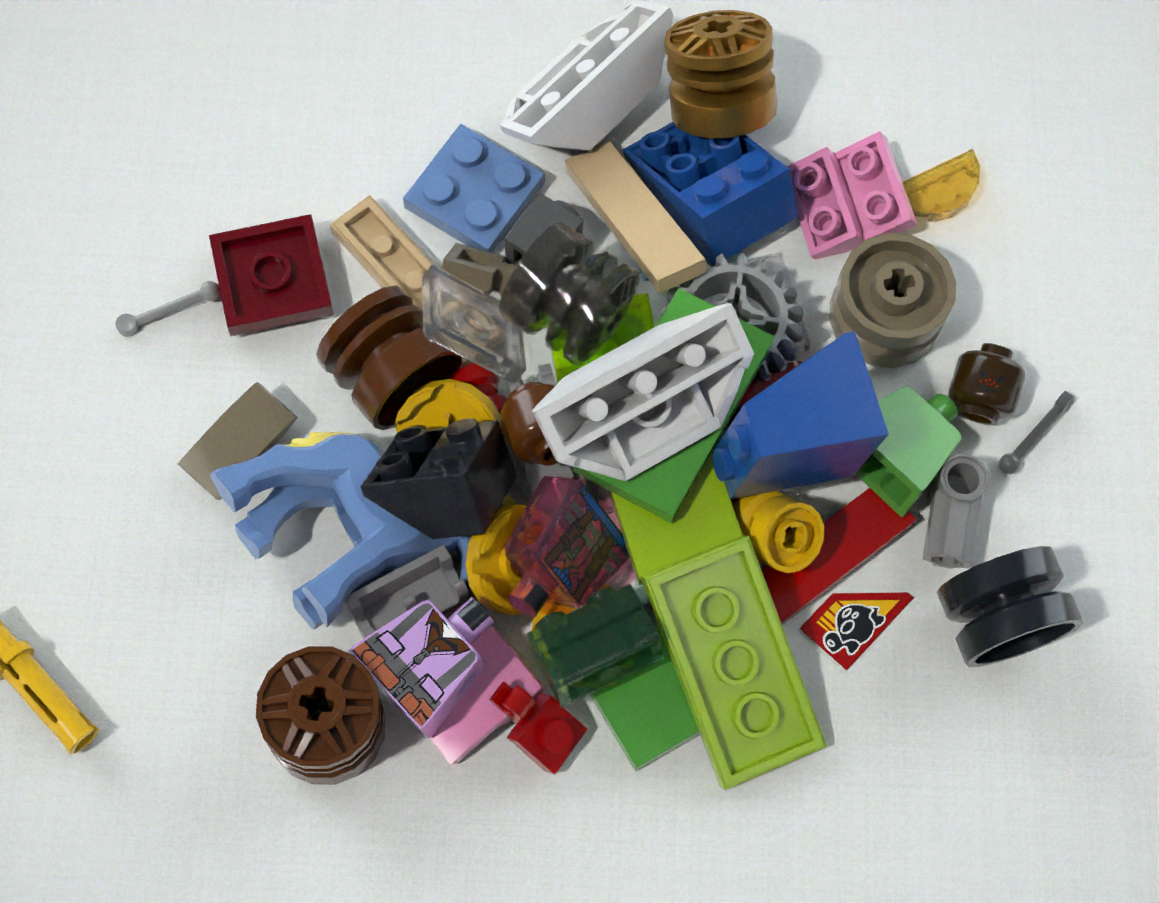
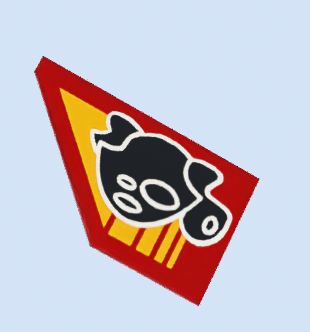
[799,592,914,671]

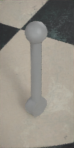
[115,281,220,337]

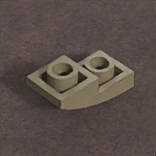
[178,382,298,500]

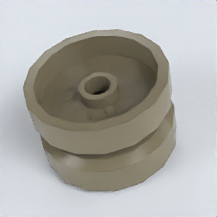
[829,233,956,368]

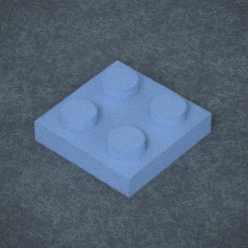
[403,123,545,253]

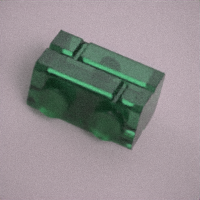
[527,584,664,708]

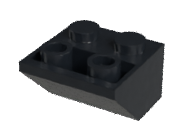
[360,418,517,539]

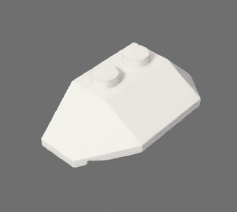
[500,0,674,151]
[532,303,754,481]

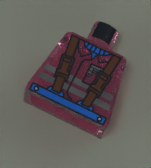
[504,476,630,618]

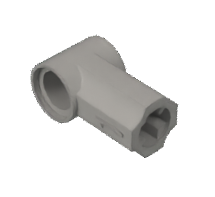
[922,454,989,569]

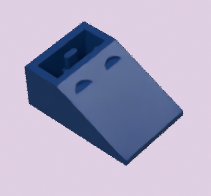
[623,122,799,266]

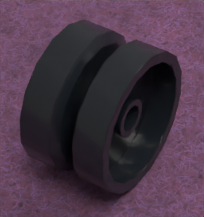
[937,546,1084,667]

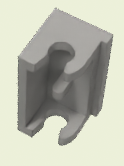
[345,545,469,639]

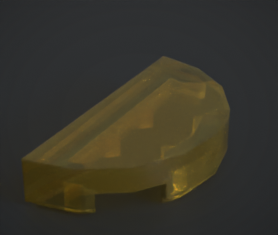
[903,149,980,222]

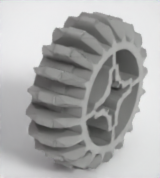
[661,253,805,381]

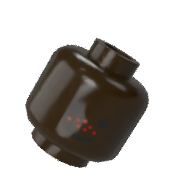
[948,343,1025,425]

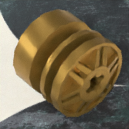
[664,10,777,138]

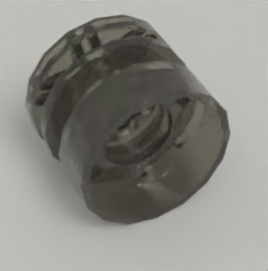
[499,221,640,366]

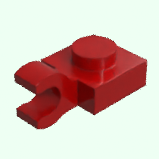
[489,681,588,775]

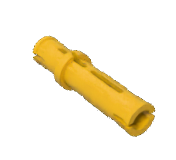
[0,620,99,755]

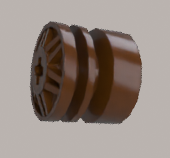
[316,285,462,430]
[256,646,386,785]

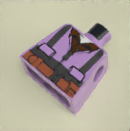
[349,597,494,739]

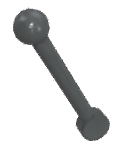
[999,391,1075,474]

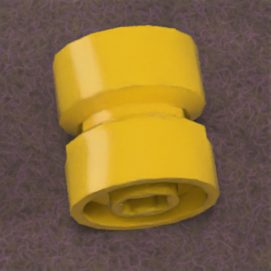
[730,491,824,573]

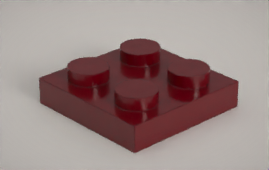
[209,214,334,337]

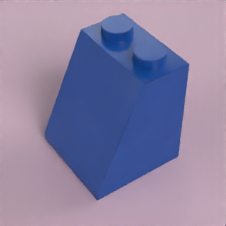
[713,331,889,499]

